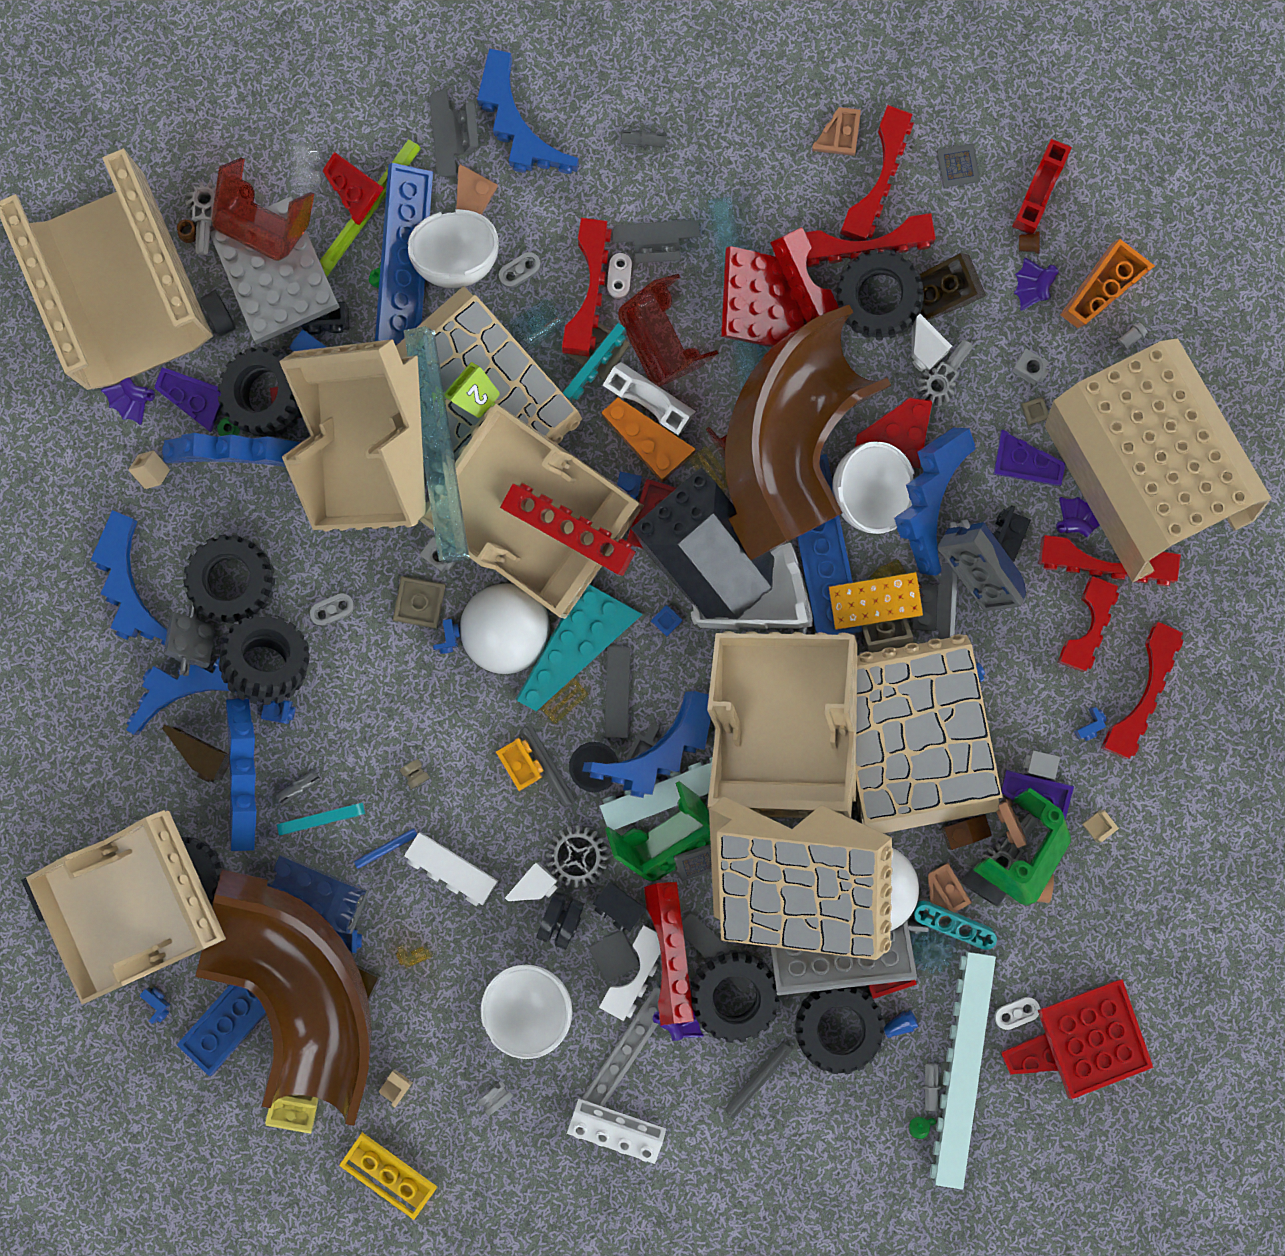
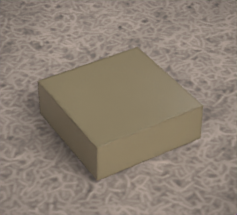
[1021,397,1049,426]

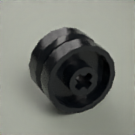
[569,742,619,793]
[536,891,585,950]

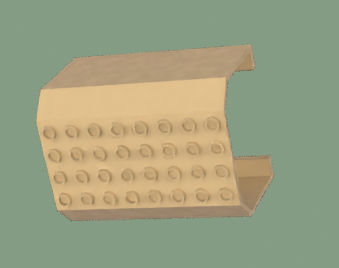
[0,148,213,390]
[1045,338,1272,583]

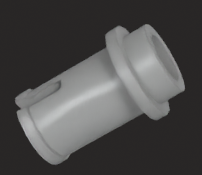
[1117,322,1148,350]

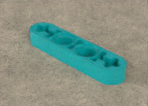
[276,803,366,836]
[913,900,997,950]

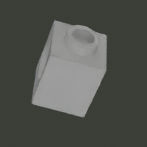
[1011,349,1049,385]
[420,537,457,573]
[1023,750,1060,780]

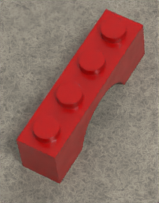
[1012,139,1072,234]
[770,227,839,323]
[1057,576,1119,672]

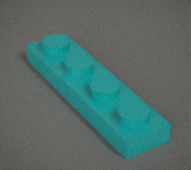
[563,323,626,403]

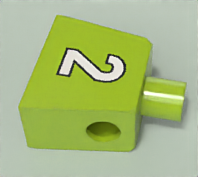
[443,362,500,418]

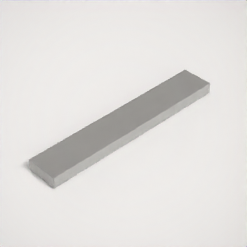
[581,985,661,1107]

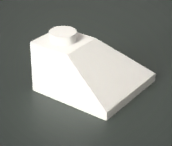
[912,314,952,372]
[505,862,558,901]

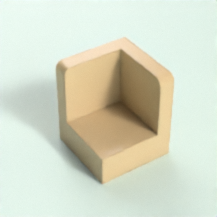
[129,450,170,489]
[1082,810,1119,843]
[379,1069,413,1108]

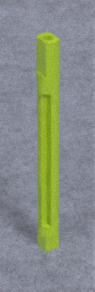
[319,139,421,277]

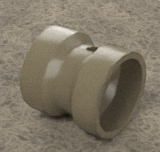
[399,758,430,790]

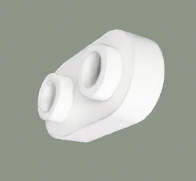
[607,253,632,299]
[994,997,1040,1030]

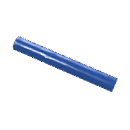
[354,828,418,869]

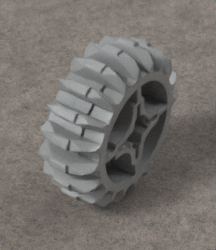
[546,825,608,888]

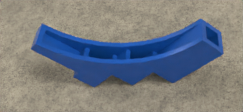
[477,48,579,174]
[894,427,976,576]
[162,433,301,467]
[91,510,167,646]
[126,657,237,735]
[583,691,711,798]
[226,699,256,851]

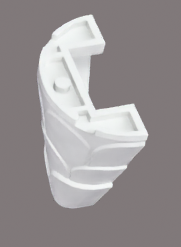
[691,543,813,630]

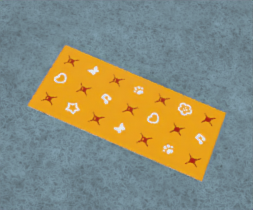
[829,572,923,630]

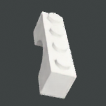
[603,362,696,435]
[599,925,661,1021]

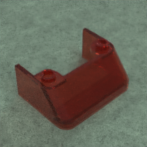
[212,157,314,261]
[618,273,719,387]

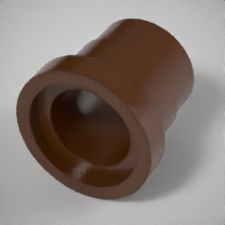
[177,219,197,243]
[1019,231,1040,254]

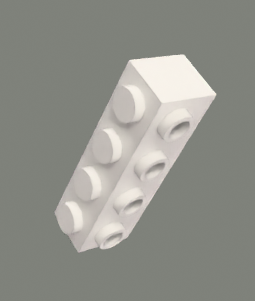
[404,832,498,906]
[567,1099,666,1164]

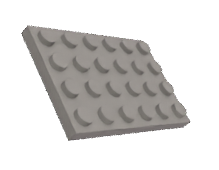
[210,196,340,345]
[770,920,917,995]

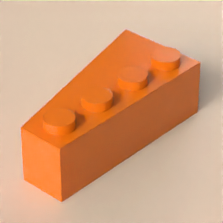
[1060,239,1155,328]
[601,397,696,482]

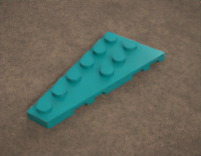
[516,584,643,711]

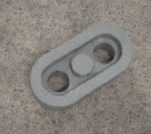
[499,252,541,288]
[310,593,355,626]

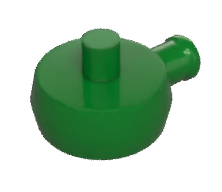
[368,262,381,289]
[908,1117,936,1139]

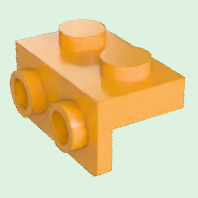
[496,738,544,791]

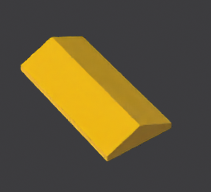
[339,1132,437,1220]

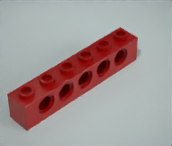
[500,483,636,576]

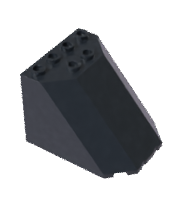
[631,467,775,619]

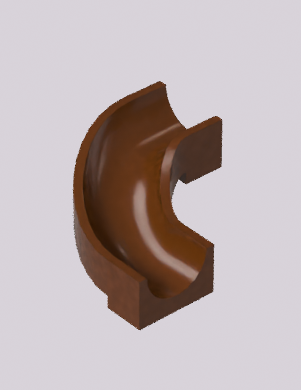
[725,305,891,560]
[195,869,372,1126]

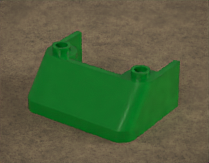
[605,781,711,881]
[973,788,1071,906]

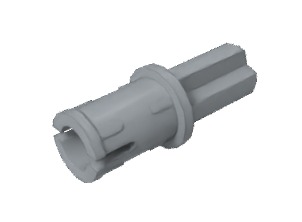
[922,1063,941,1111]

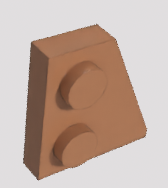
[812,107,861,156]
[456,164,498,215]
[997,798,1027,849]
[928,862,972,921]

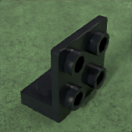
[992,505,1031,562]

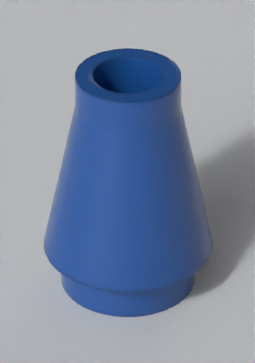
[884,1010,919,1038]

